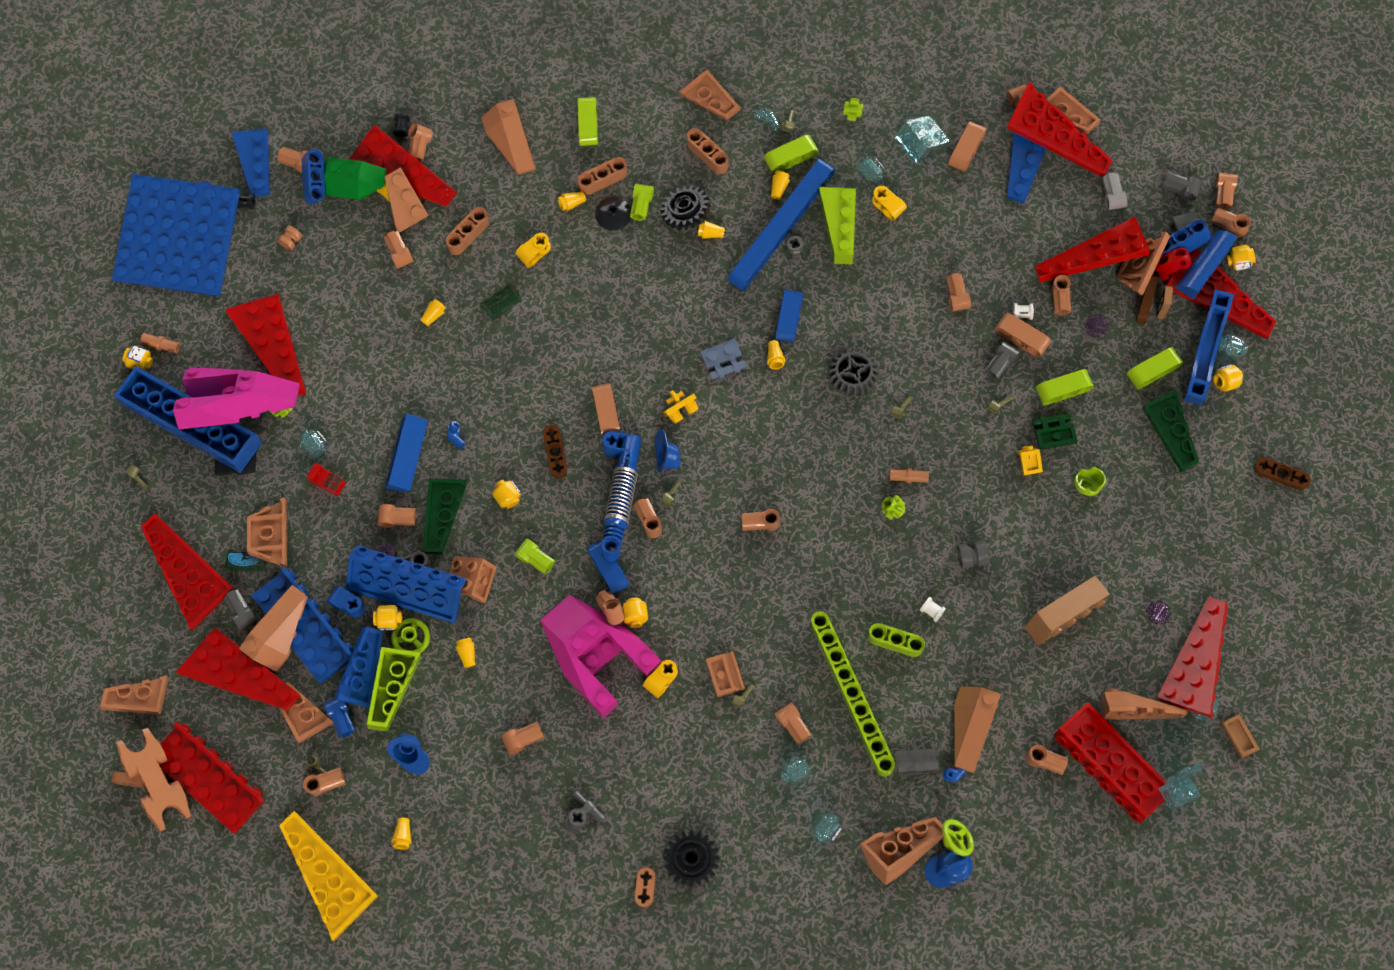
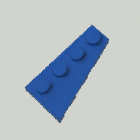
[231,129,270,197]
[1007,132,1046,204]
[333,626,383,708]

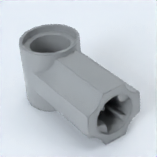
[1102,172,1127,210]

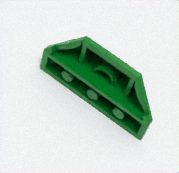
[323,157,387,201]

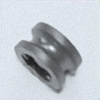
[787,236,803,254]

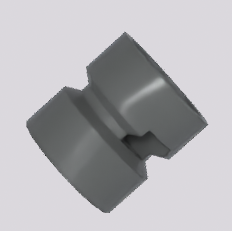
[957,540,990,569]

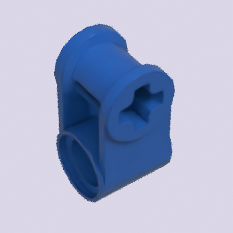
[326,585,365,618]

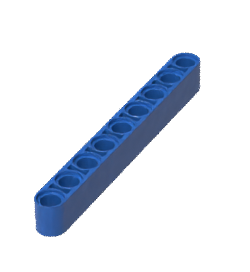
[727,159,836,291]

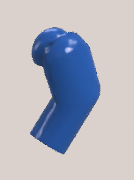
[447,421,466,449]
[943,767,966,782]

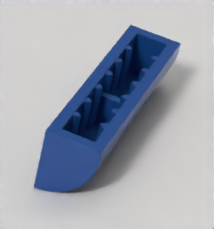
[1175,230,1237,300]
[384,413,428,492]

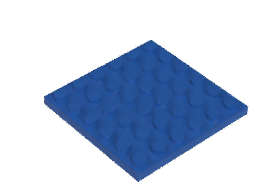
[112,174,240,297]

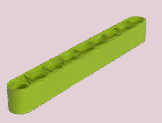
[811,611,895,777]

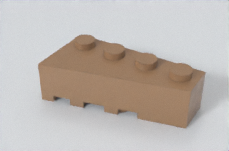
[1025,576,1110,646]

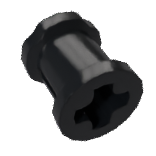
[393,114,410,137]
[237,193,256,209]

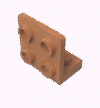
[449,556,497,603]

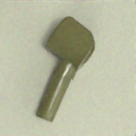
[780,110,794,132]
[987,395,1013,414]
[891,396,912,419]
[127,464,148,489]
[662,481,680,507]
[732,684,755,708]
[305,755,326,774]

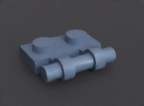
[700,339,747,380]

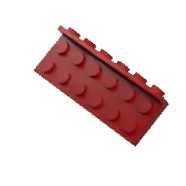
[1054,702,1175,824]
[159,722,266,834]

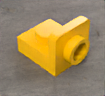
[1017,445,1043,475]

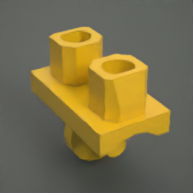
[662,390,698,424]

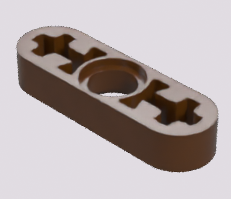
[1136,274,1159,324]
[543,425,567,479]
[1254,457,1311,490]

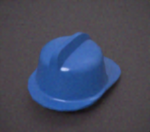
[654,429,680,473]
[387,733,430,775]
[924,850,973,888]

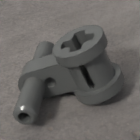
[565,791,605,833]

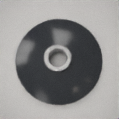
[595,197,631,231]

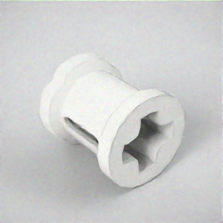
[1013,303,1034,320]
[920,597,946,622]

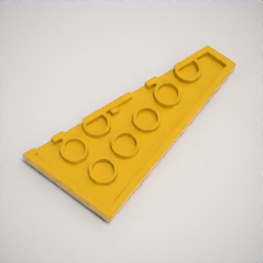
[279,811,378,941]

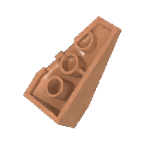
[481,99,535,175]
[239,585,308,672]
[954,687,1001,774]
[1101,689,1187,720]
[860,817,943,885]

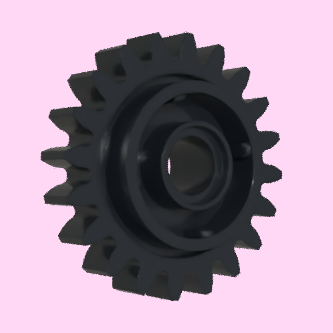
[660,185,711,231]
[663,830,720,888]

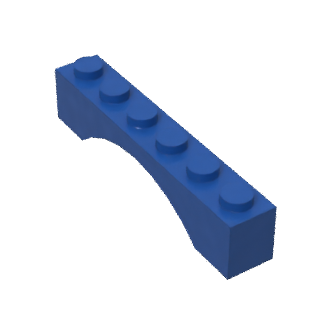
[1183,289,1234,406]

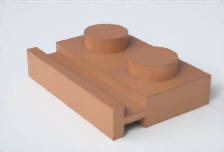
[706,651,745,698]

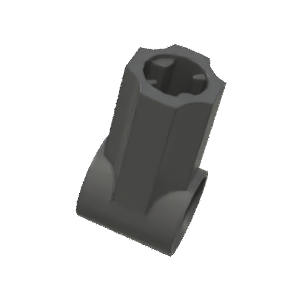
[1162,172,1202,201]
[985,342,1020,380]
[224,590,258,631]

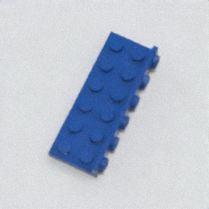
[346,546,466,624]
[251,566,354,685]

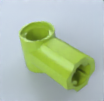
[630,184,654,221]
[514,538,555,575]

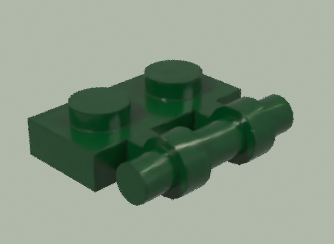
[1032,413,1078,450]

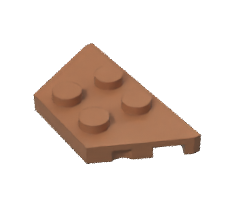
[1116,232,1170,295]
[247,497,287,567]

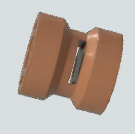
[277,225,303,251]

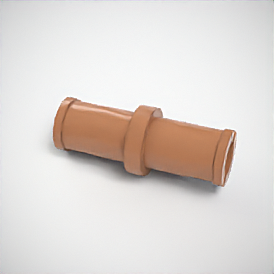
[140,333,180,354]
[890,468,929,484]

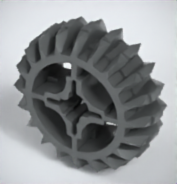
[828,347,880,398]

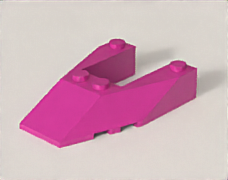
[173,367,300,429]
[540,595,661,718]

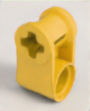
[872,186,907,221]
[515,233,551,267]
[642,660,678,698]

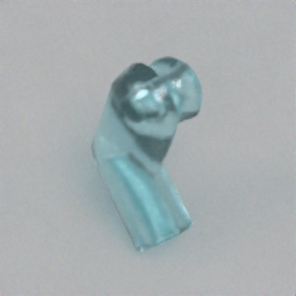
[756,109,780,130]

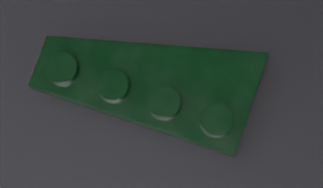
[1142,390,1199,472]
[422,478,468,554]

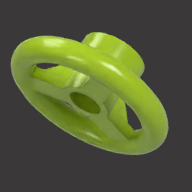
[391,618,430,653]
[942,819,974,856]

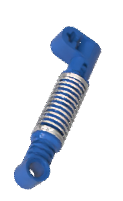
[601,432,642,562]

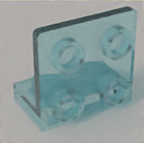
[895,116,950,163]
[1159,762,1211,810]

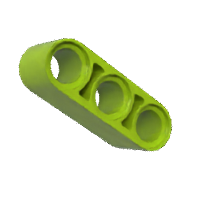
[578,97,598,146]
[764,135,818,174]
[1127,347,1183,390]
[1036,369,1094,406]
[868,623,925,657]

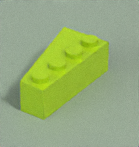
[818,187,856,264]
[367,647,421,732]

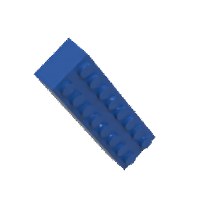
[114,366,262,473]

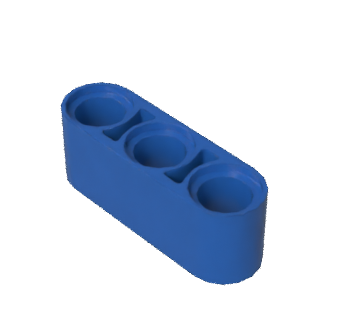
[301,149,325,205]
[1162,219,1211,255]
[776,289,803,343]
[586,539,630,595]

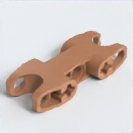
[116,728,191,833]

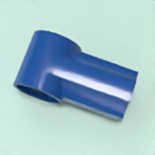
[324,699,356,738]

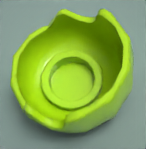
[1074,467,1106,496]

